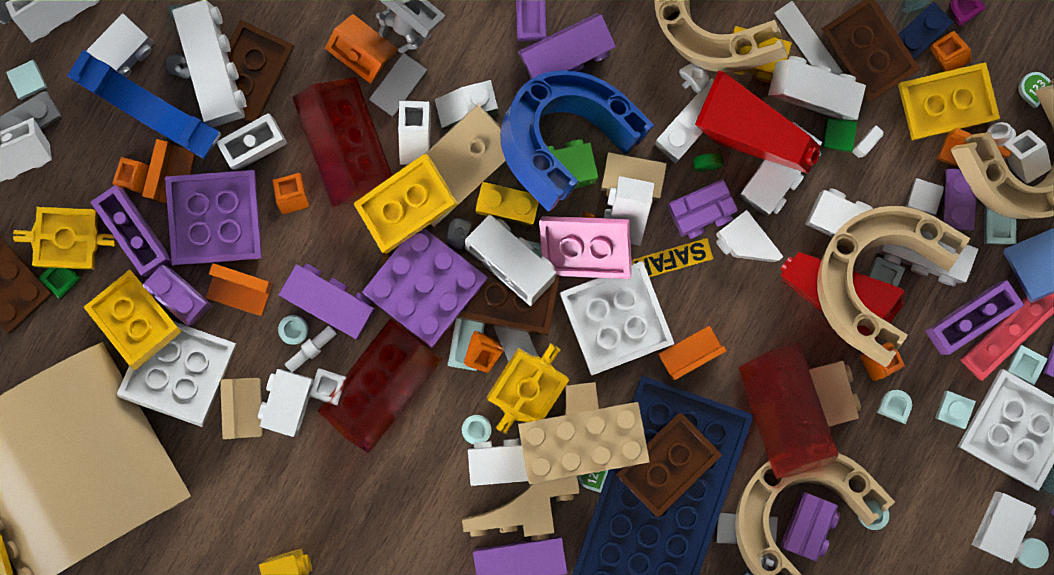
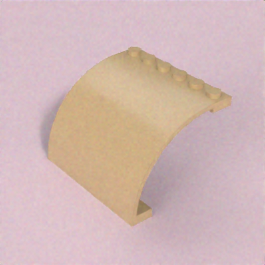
[0,342,191,575]

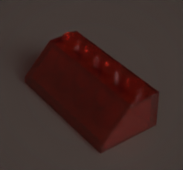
[292,77,393,208]
[317,318,442,453]
[738,343,839,479]

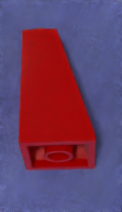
[695,70,821,174]
[781,252,905,341]

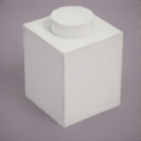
[1004,129,1052,184]

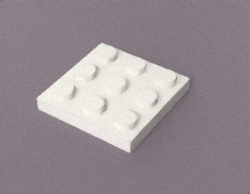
[560,261,674,376]
[117,322,236,427]
[958,369,1054,491]

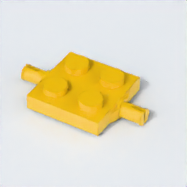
[13,207,117,270]
[487,343,569,434]

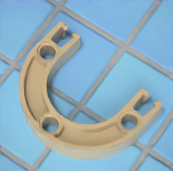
[654,0,788,73]
[950,79,1054,219]
[817,206,971,367]
[735,448,895,575]

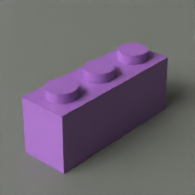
[518,13,616,79]
[90,185,172,277]
[279,263,376,340]
[925,280,1024,355]
[473,535,567,575]

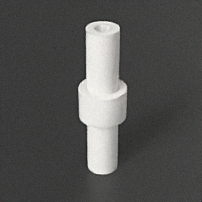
[285,325,337,373]

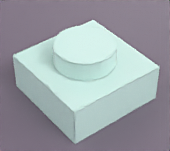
[935,391,976,429]

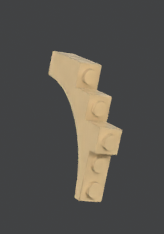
[462,382,599,541]

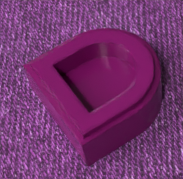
[949,0,986,26]

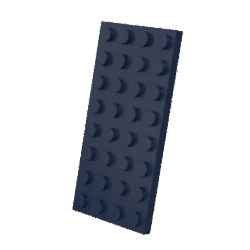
[572,375,754,575]

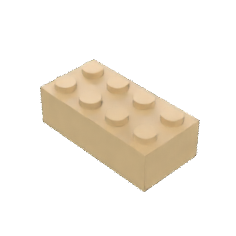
[518,402,650,484]

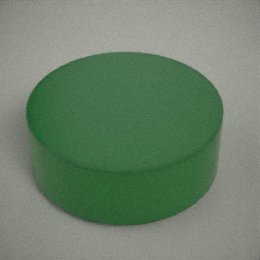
[693,153,724,172]

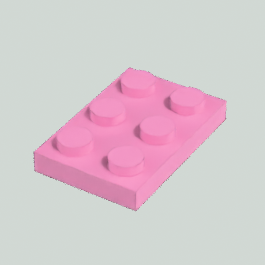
[539,216,632,279]

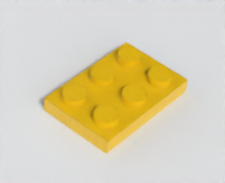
[898,62,1000,141]
[353,153,458,254]
[84,270,182,370]

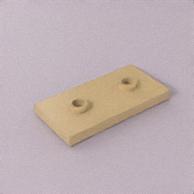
[425,104,506,227]

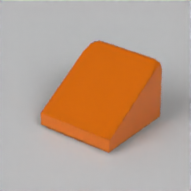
[929,31,971,72]
[112,157,150,194]
[272,173,309,214]
[464,331,504,373]
[860,342,905,381]

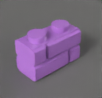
[942,169,976,230]
[667,179,737,239]
[143,264,212,327]
[780,491,840,562]

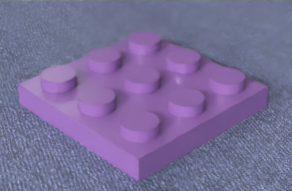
[165,170,262,265]
[362,228,488,348]

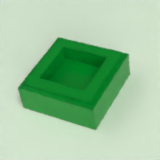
[822,118,857,152]
[38,268,82,300]

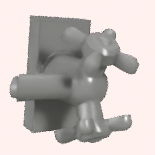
[376,0,446,53]

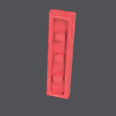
[960,293,1054,381]

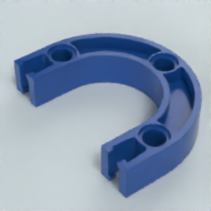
[67,50,221,160]
[500,70,654,212]

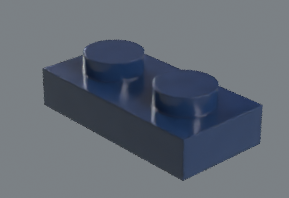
[898,1,954,59]

